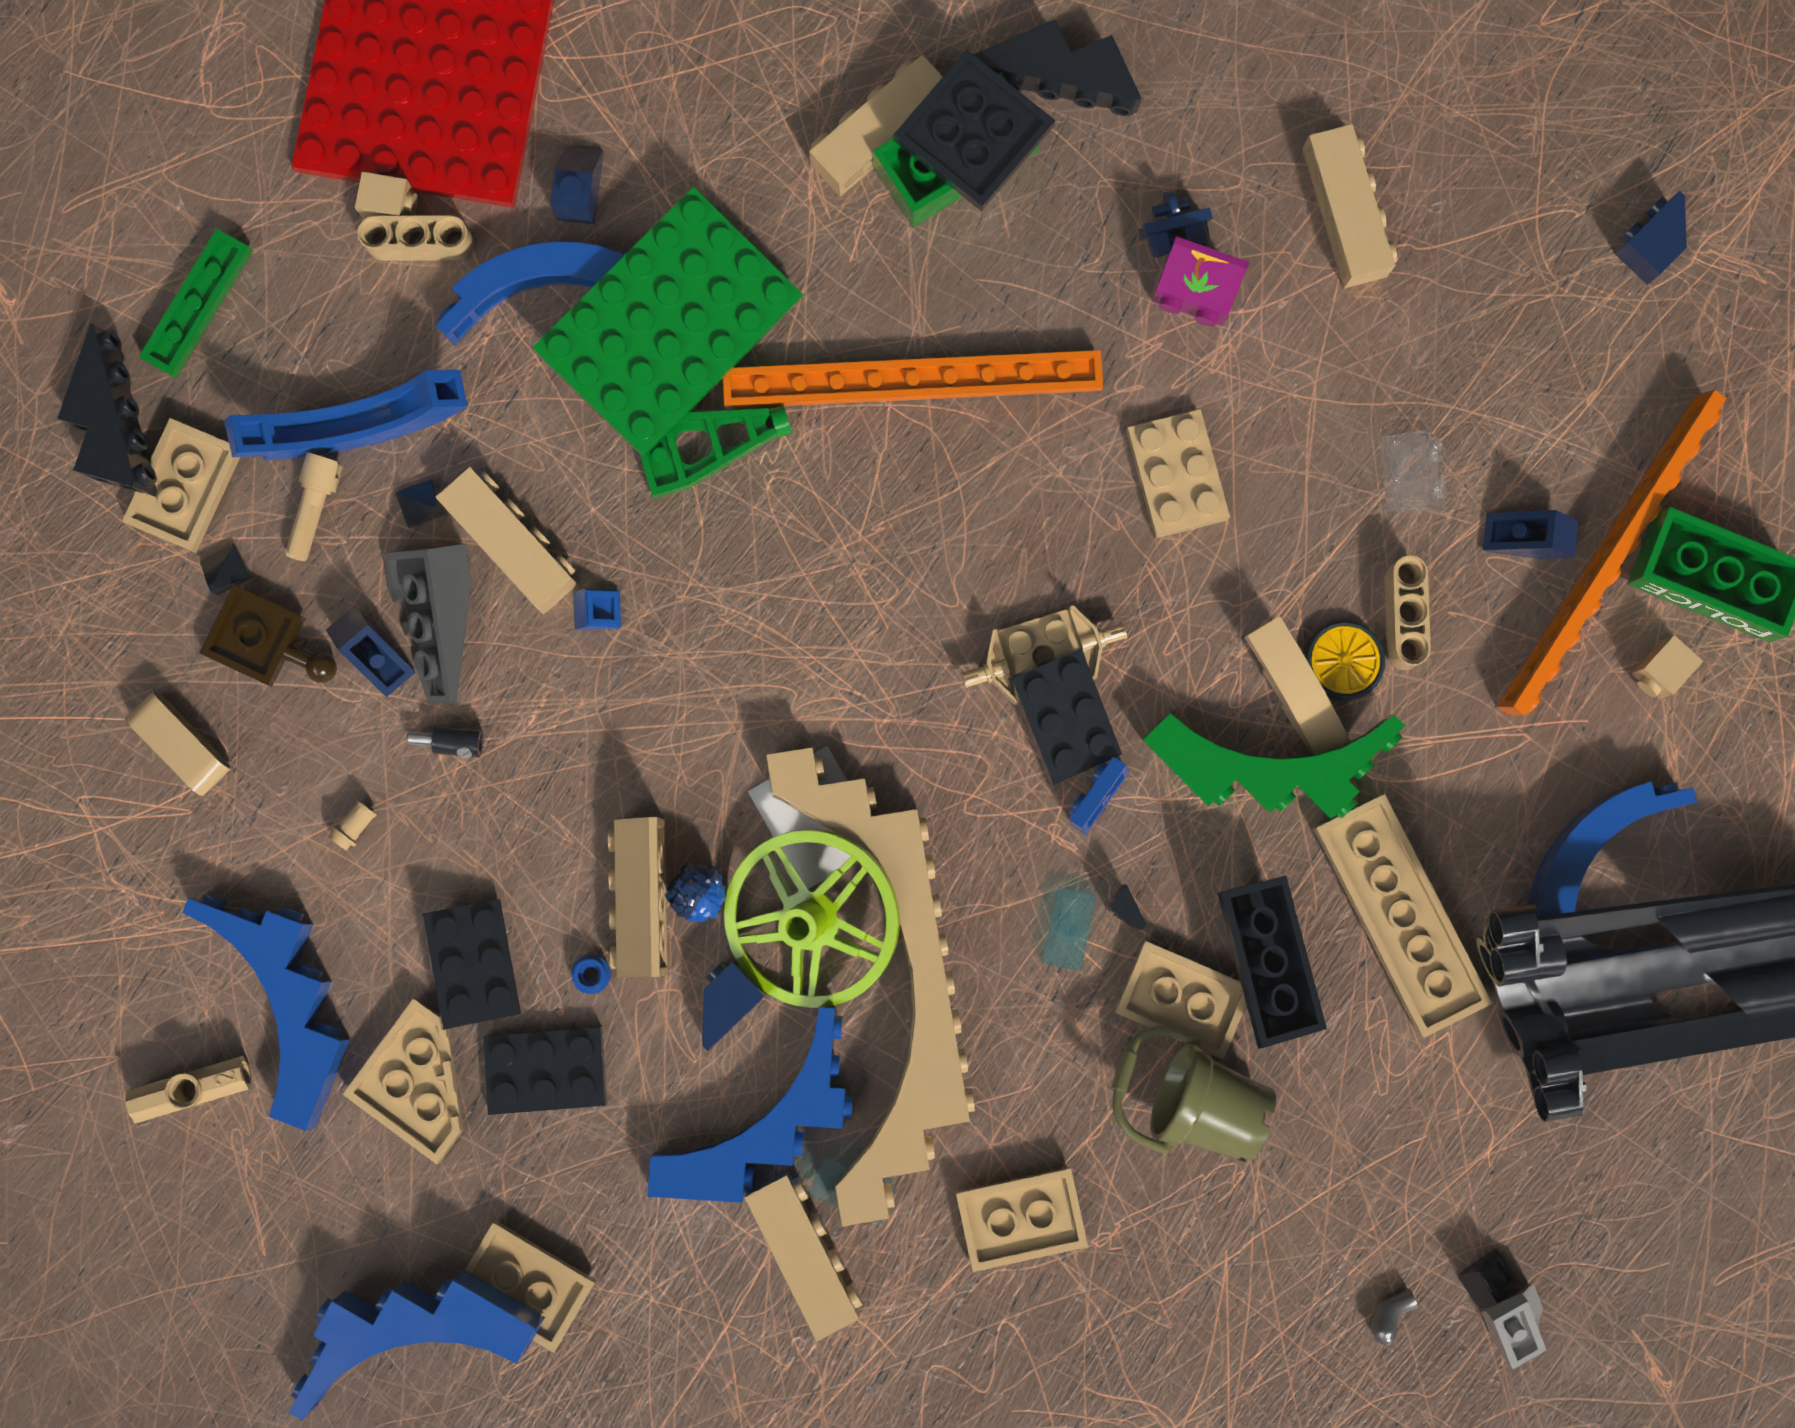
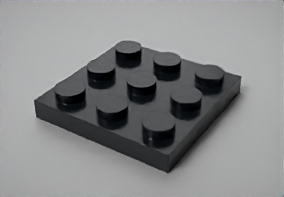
[893,49,1056,212]

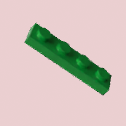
[139,228,253,379]

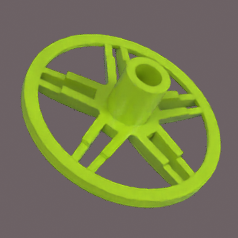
[724,829,900,1008]

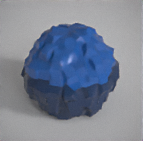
[665,861,726,922]

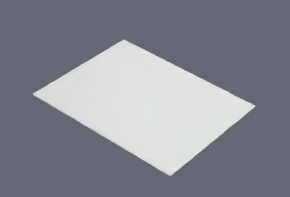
[748,746,851,889]

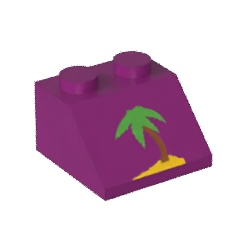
[1152,236,1249,327]

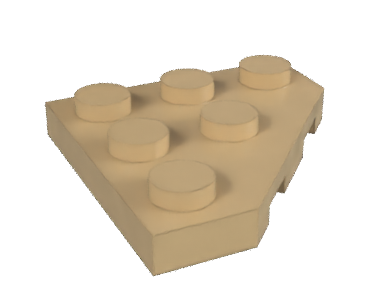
[342,998,463,1164]

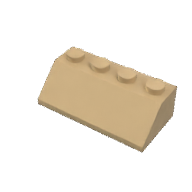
[608,817,668,977]

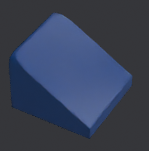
[574,589,621,630]

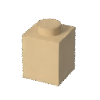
[355,172,418,220]
[1631,635,1703,699]

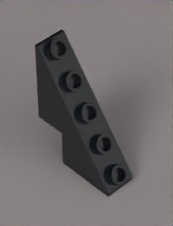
[973,19,1141,116]
[57,323,157,497]

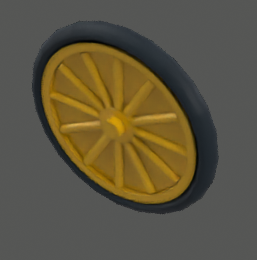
[1305,620,1385,700]

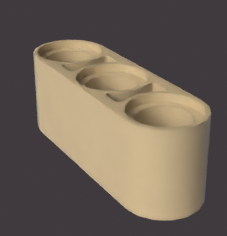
[357,216,475,261]
[1384,555,1431,670]
[125,691,232,796]

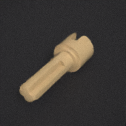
[285,452,344,561]

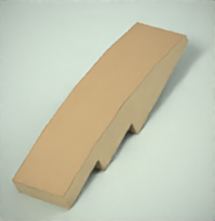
[1245,616,1350,755]

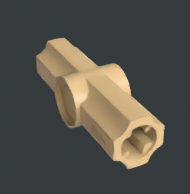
[125,1056,253,1124]

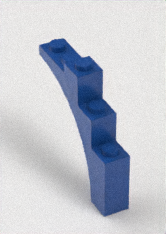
[182,894,350,1131]
[647,1006,853,1203]
[289,1270,545,1421]

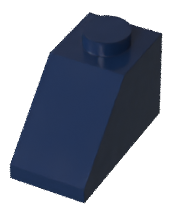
[550,146,604,225]
[1483,510,1578,559]
[326,605,416,697]
[702,961,767,1051]

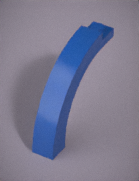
[436,242,624,345]
[224,370,468,461]
[1528,781,1697,917]

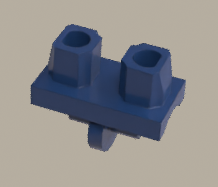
[1139,191,1213,258]

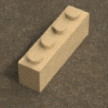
[809,55,942,197]
[1302,124,1397,289]
[436,467,578,615]
[744,1171,863,1342]

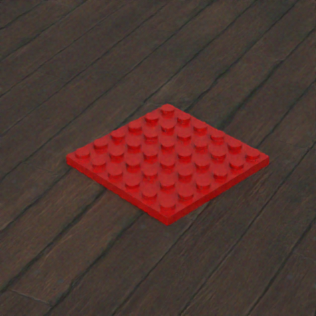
[291,0,554,208]

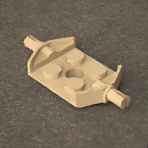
[961,605,1127,705]

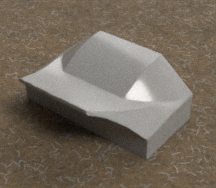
[1482,1283,1546,1370]

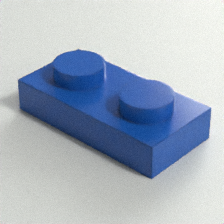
[1069,756,1129,835]

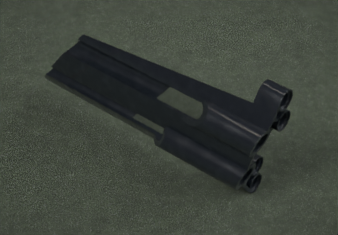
[1476,884,1795,1122]

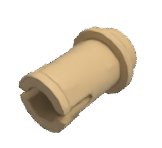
[328,800,377,851]

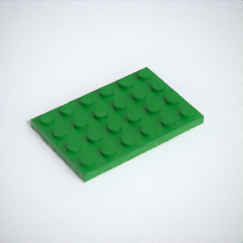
[532,186,803,458]

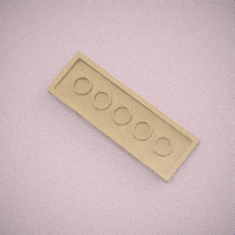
[1313,794,1493,1038]

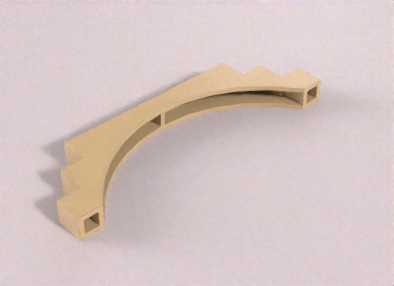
[766,748,975,1227]

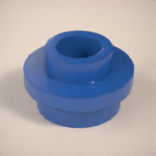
[571,955,611,994]

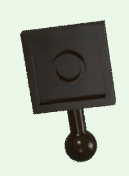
[199,584,337,687]

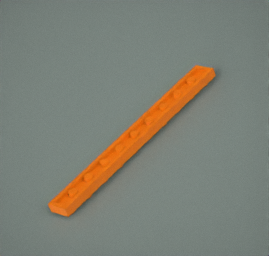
[723,350,1103,409]
[1497,390,1727,716]

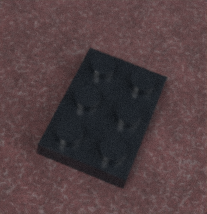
[1008,647,1122,785]
[421,899,521,1030]
[483,1026,607,1115]

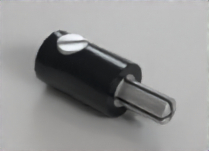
[407,725,484,758]

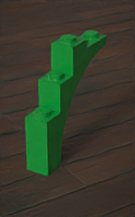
[1142,713,1405,819]

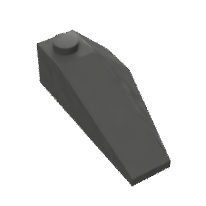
[384,544,471,703]

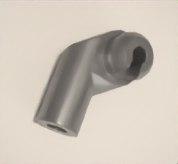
[1370,1289,1418,1345]

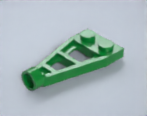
[640,404,792,499]

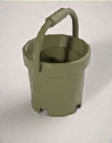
[1111,1025,1276,1162]

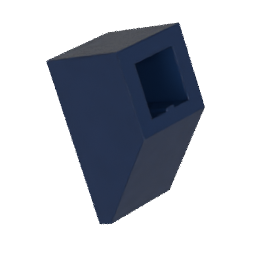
[1615,191,1687,285]

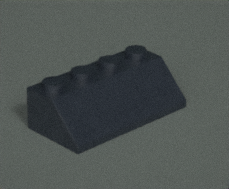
[1217,875,1327,1049]

